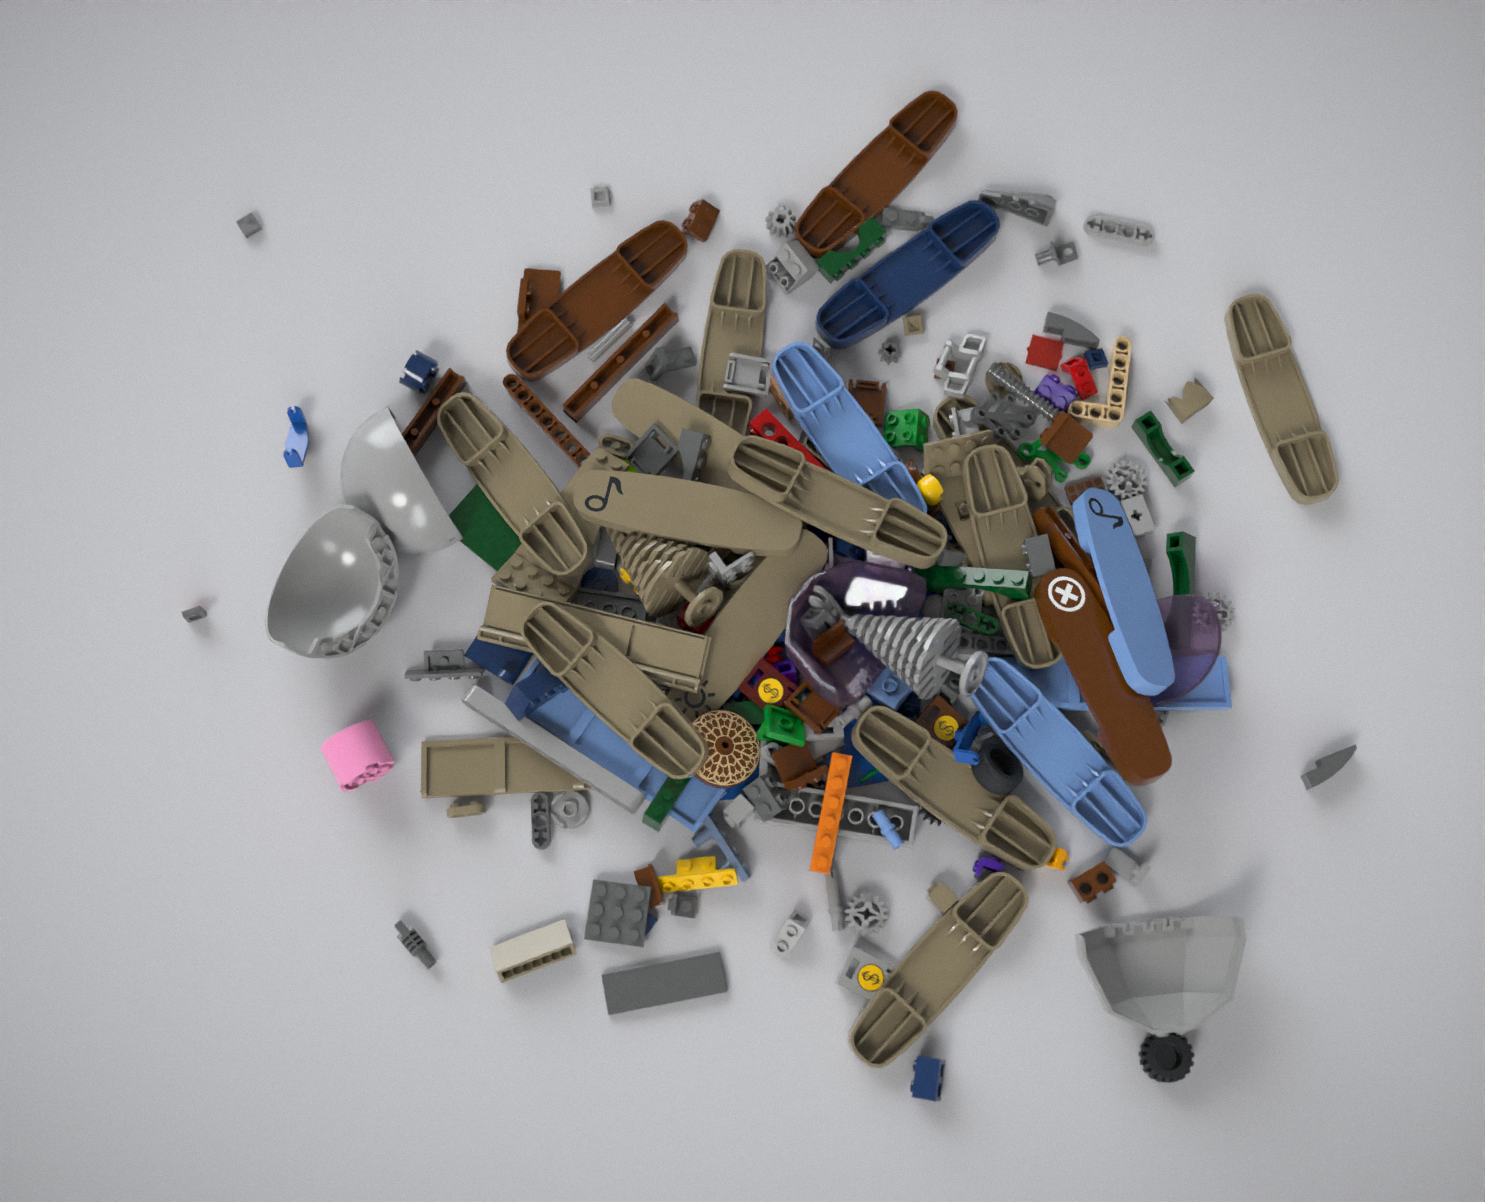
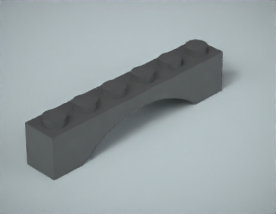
[678,428,710,542]

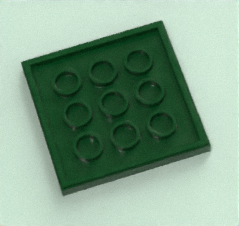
[449,484,522,572]

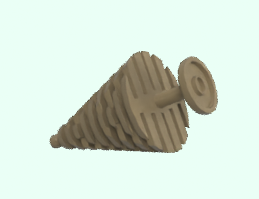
[606,527,723,628]

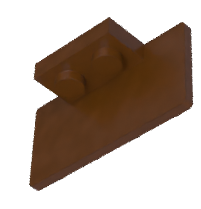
[517,268,561,332]

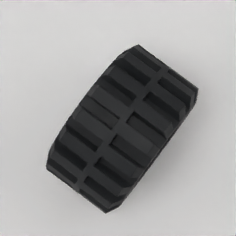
[1139,1032,1194,1083]

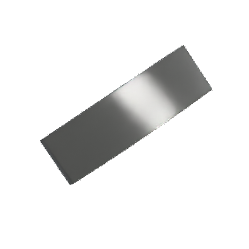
[1043,312,1100,349]
[1300,744,1357,790]

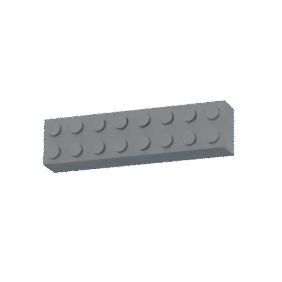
[754,782,918,848]

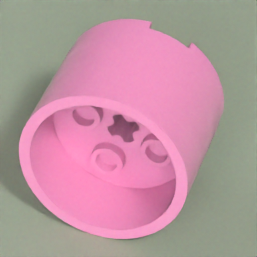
[320,720,396,792]

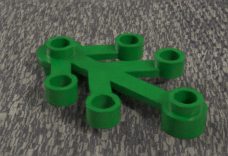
[1017,438,1091,483]

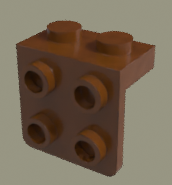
[1039,411,1093,464]
[771,742,829,791]

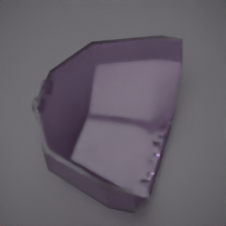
[785,559,927,707]

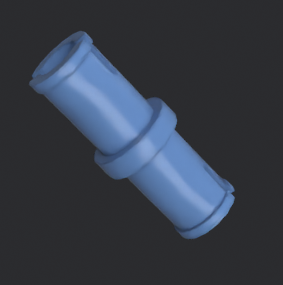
[872,809,904,850]

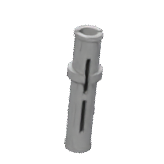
[825,870,845,931]

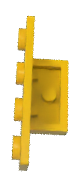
[657,856,738,893]

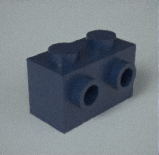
[910,1056,946,1101]

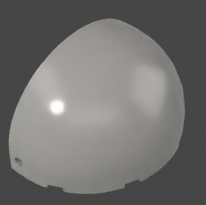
[340,406,463,554]
[265,505,399,659]

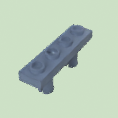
[691,813,751,882]

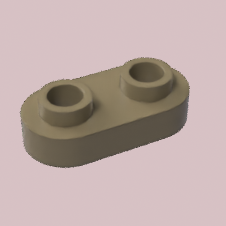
[598,433,634,459]
[446,801,486,818]

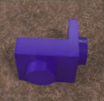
[972,856,1004,878]

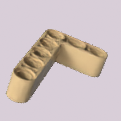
[1066,336,1131,428]

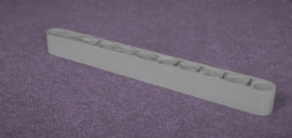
[461,684,646,814]

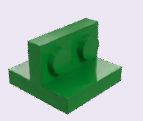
[756,704,806,747]

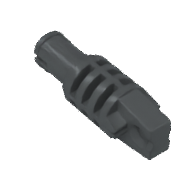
[394,920,437,969]

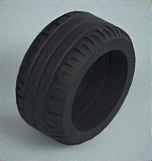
[971,743,1024,796]

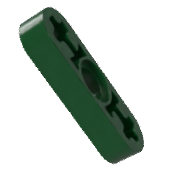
[944,602,998,636]

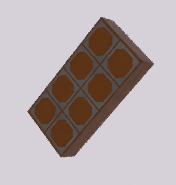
[1064,476,1106,506]

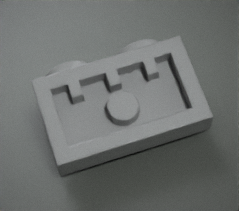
[949,407,980,437]

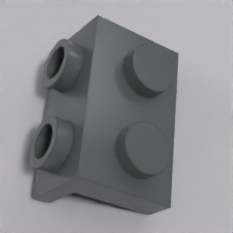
[743,774,789,822]

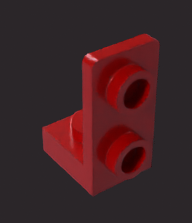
[1060,356,1098,400]

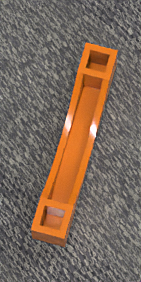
[809,752,852,875]

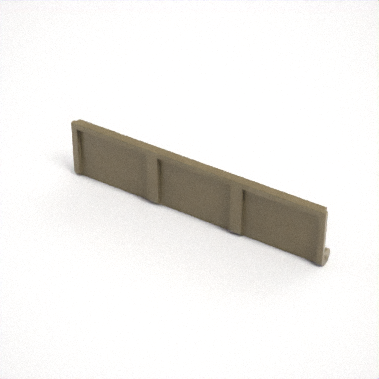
[477,585,712,694]
[420,734,594,799]

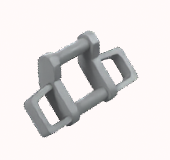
[933,334,986,399]

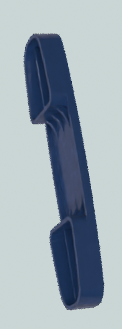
[815,200,1000,350]

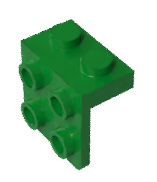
[883,408,930,452]

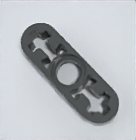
[531,792,551,850]

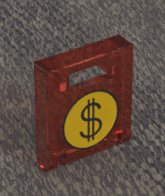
[737,658,798,710]

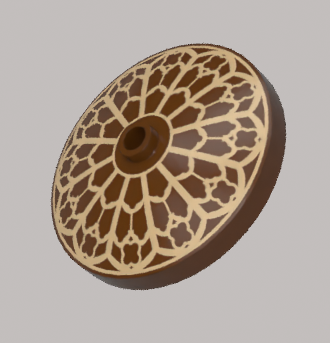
[692,710,760,788]

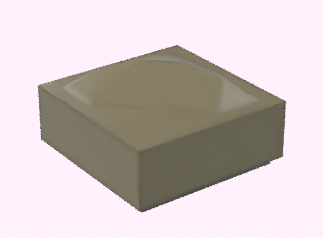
[902,314,924,336]

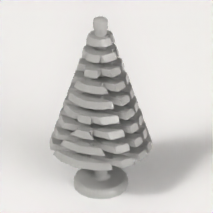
[839,614,988,700]

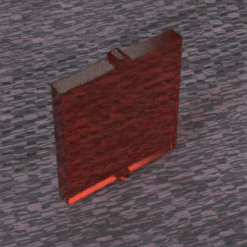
[1025,334,1064,372]

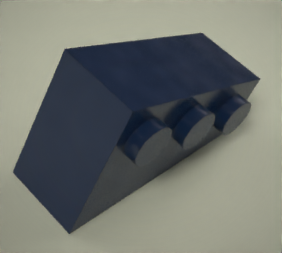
[505,667,569,721]

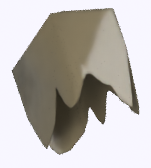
[1165,378,1214,424]

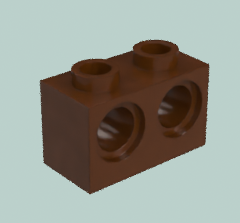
[1068,861,1117,904]

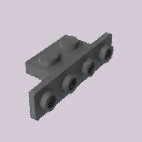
[404,649,484,681]

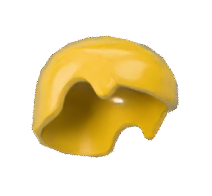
[917,474,943,506]

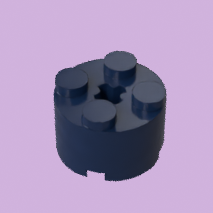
[399,350,440,394]

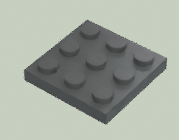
[584,879,653,948]

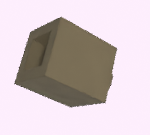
[926,882,959,914]

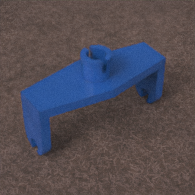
[283,406,309,468]
[953,711,990,765]

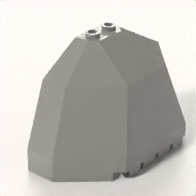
[1075,915,1246,1037]

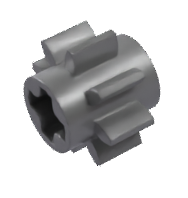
[878,340,902,365]

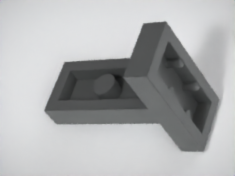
[645,346,698,382]

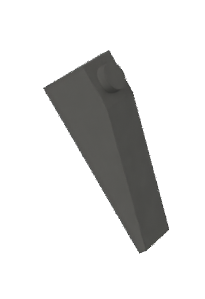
[979,190,1057,227]

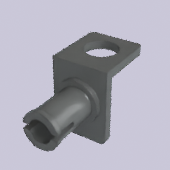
[1035,241,1079,266]

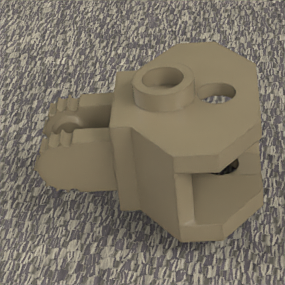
[1016,458,1052,501]

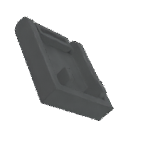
[624,423,680,476]

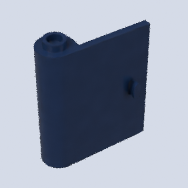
[464,636,534,686]

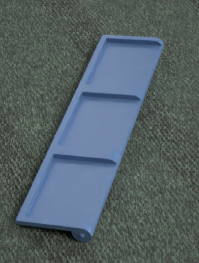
[997,657,1232,711]
[506,658,729,833]

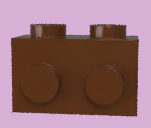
[681,199,720,243]

